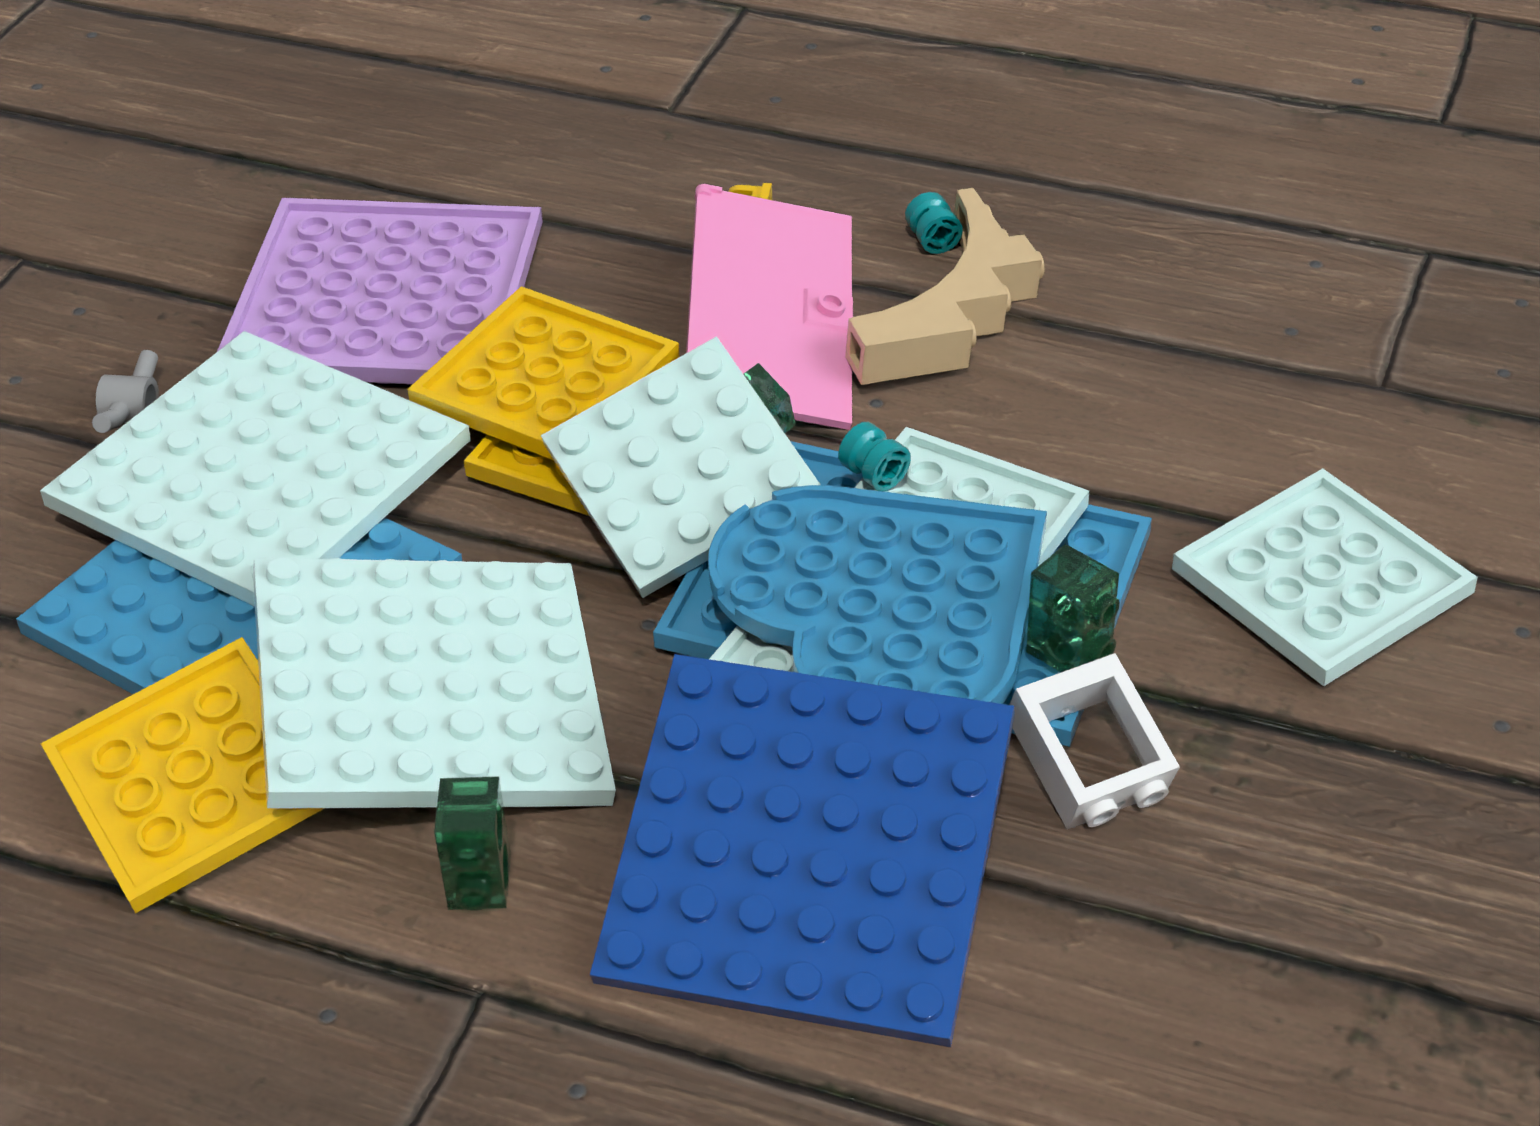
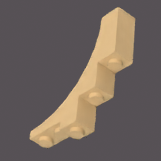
[845,188,1044,385]

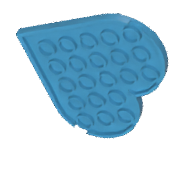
[708,485,1047,704]

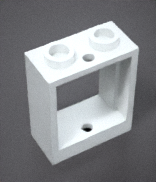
[1010,653,1180,830]

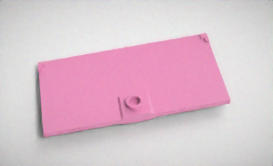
[686,184,853,430]

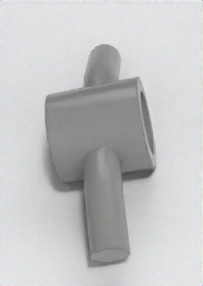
[92,350,159,433]

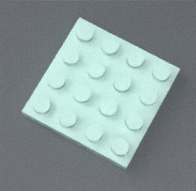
[541,336,820,598]
[1172,468,1478,686]

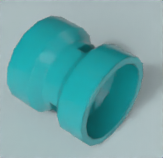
[905,192,963,254]
[838,421,911,491]

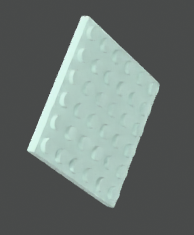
[40,331,471,606]
[253,557,616,808]

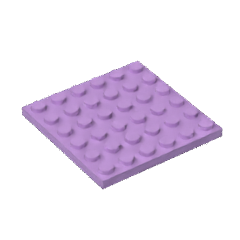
[217,198,543,384]

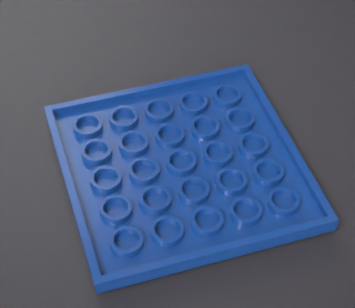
[590,654,1014,1047]

